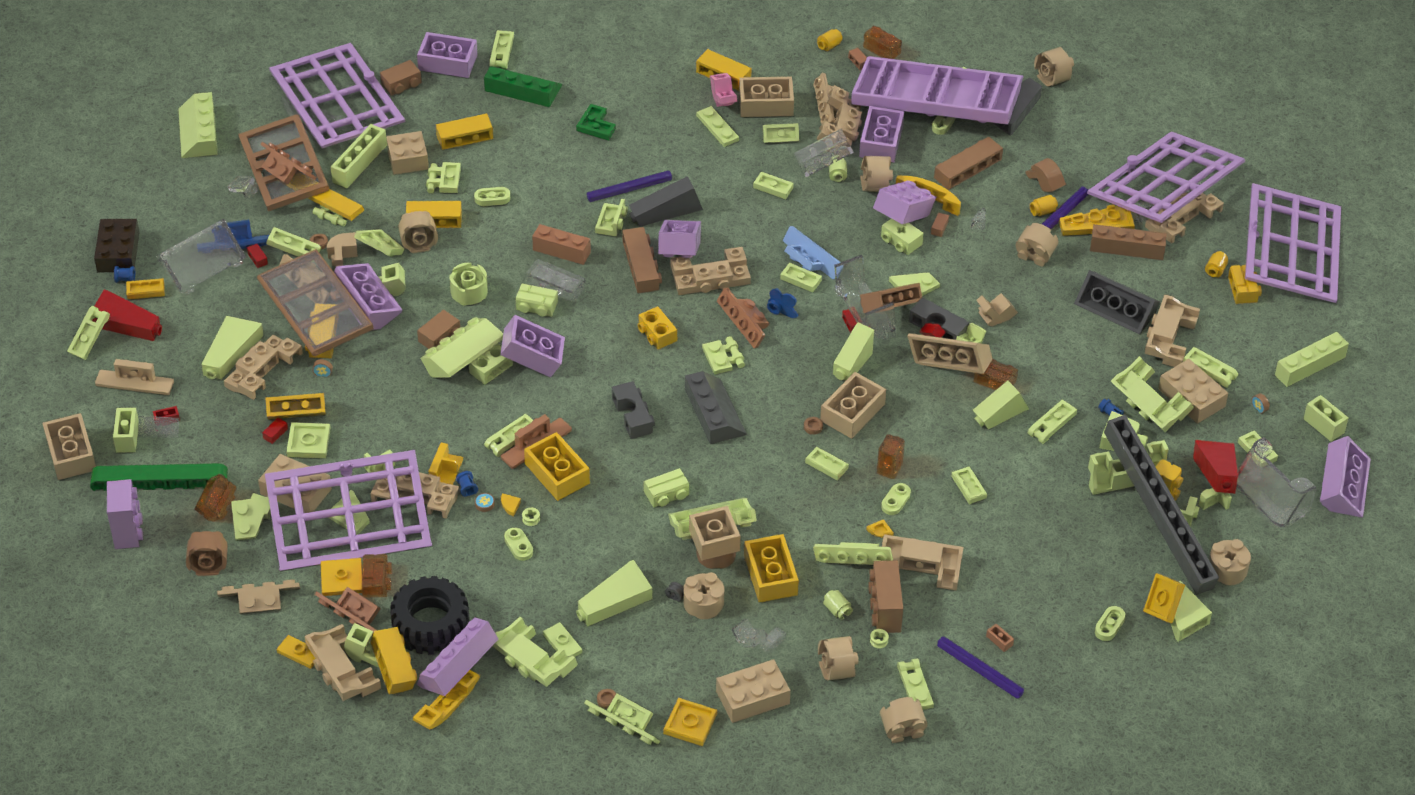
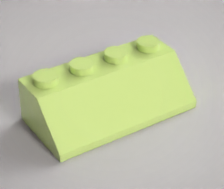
[179,92,218,158]
[420,317,503,378]

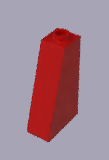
[92,289,162,341]
[1193,440,1238,494]

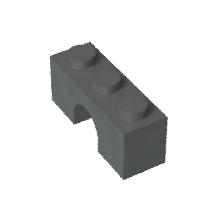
[909,297,969,340]
[612,381,655,439]

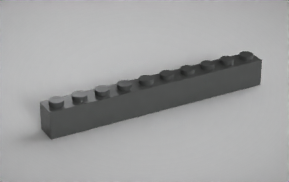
[1104,415,1219,595]

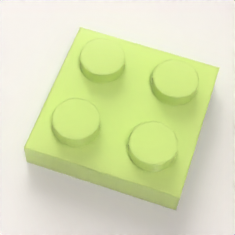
[287,423,331,458]

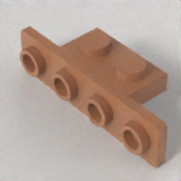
[260,142,317,184]
[717,288,770,348]
[501,414,572,469]
[314,587,381,635]

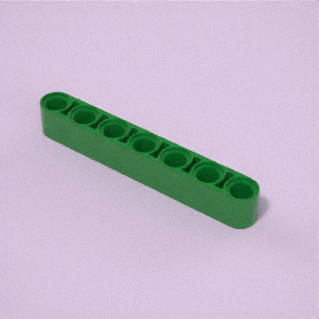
[90,463,228,491]

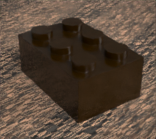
[94,219,140,273]

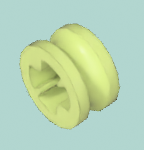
[522,508,540,526]
[870,629,889,648]

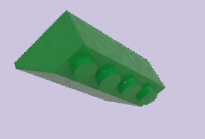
[484,66,562,107]

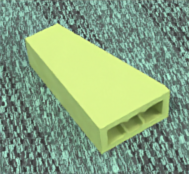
[202,316,264,379]
[576,560,652,626]

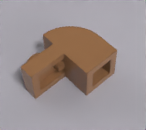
[1026,158,1066,192]

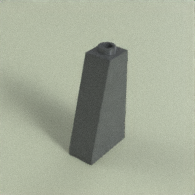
[991,77,1042,135]
[629,176,703,227]

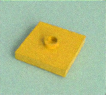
[321,558,363,596]
[1143,573,1185,623]
[663,698,717,746]

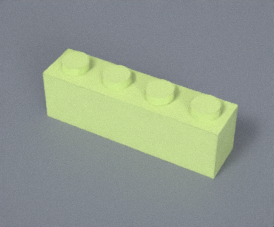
[331,124,387,188]
[1275,332,1349,387]

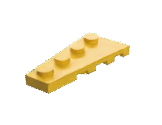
[1059,204,1135,236]

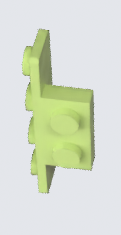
[813,542,893,565]
[584,693,660,745]

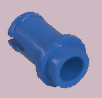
[1098,399,1124,416]

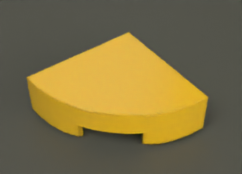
[501,493,521,516]
[866,519,894,538]

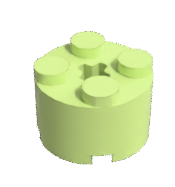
[449,263,488,306]

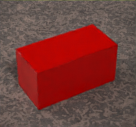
[247,244,268,268]
[842,308,862,333]
[919,323,946,338]
[153,406,180,426]
[262,418,288,444]

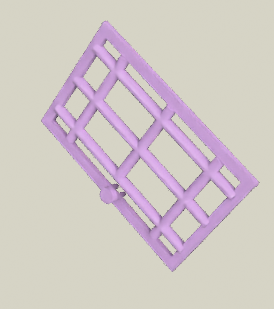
[269,43,405,148]
[1087,131,1245,223]
[1245,183,1341,303]
[265,450,432,571]

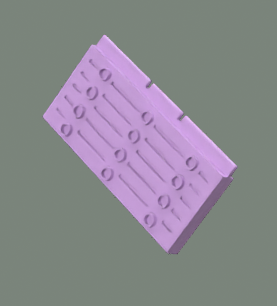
[852,56,1023,125]

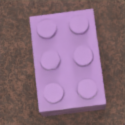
[417,32,478,78]
[859,106,904,163]
[873,181,936,224]
[658,220,701,258]
[500,315,565,377]
[107,479,143,549]

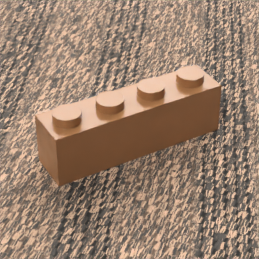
[934,137,1003,190]
[1090,224,1167,260]
[622,227,662,293]
[860,283,922,313]

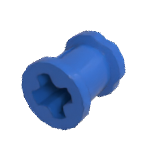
[114,266,136,283]
[456,471,478,497]

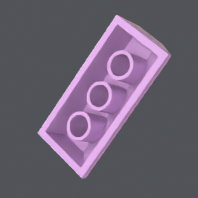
[332,263,402,330]
[1320,436,1371,517]
[417,618,498,696]

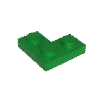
[576,104,616,141]

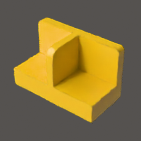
[428,442,463,485]

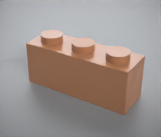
[532,224,591,265]

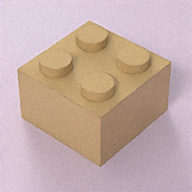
[386,131,429,175]
[689,506,740,561]

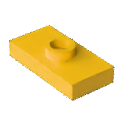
[126,278,165,299]
[276,635,315,669]

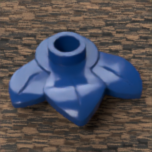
[767,288,798,318]

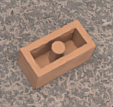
[848,48,867,70]
[931,212,949,237]
[986,624,1014,652]

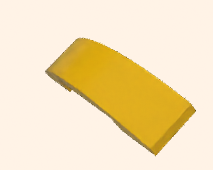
[896,176,961,216]
[413,670,480,730]

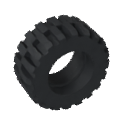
[390,576,470,655]

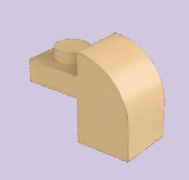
[327,232,358,266]
[977,293,1018,326]

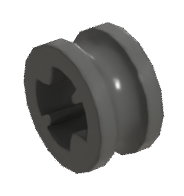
[665,582,684,602]

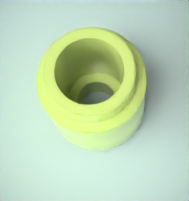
[829,156,847,182]
[823,590,853,620]

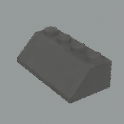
[1074,270,1161,334]
[685,371,747,444]

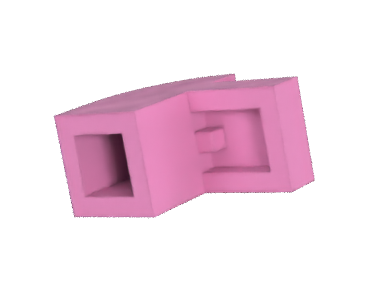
[710,73,737,107]

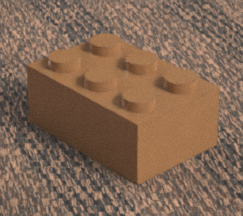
[868,560,903,633]

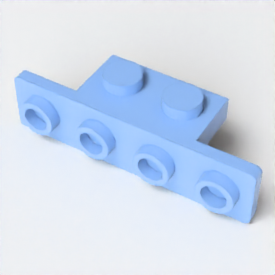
[783,226,843,279]

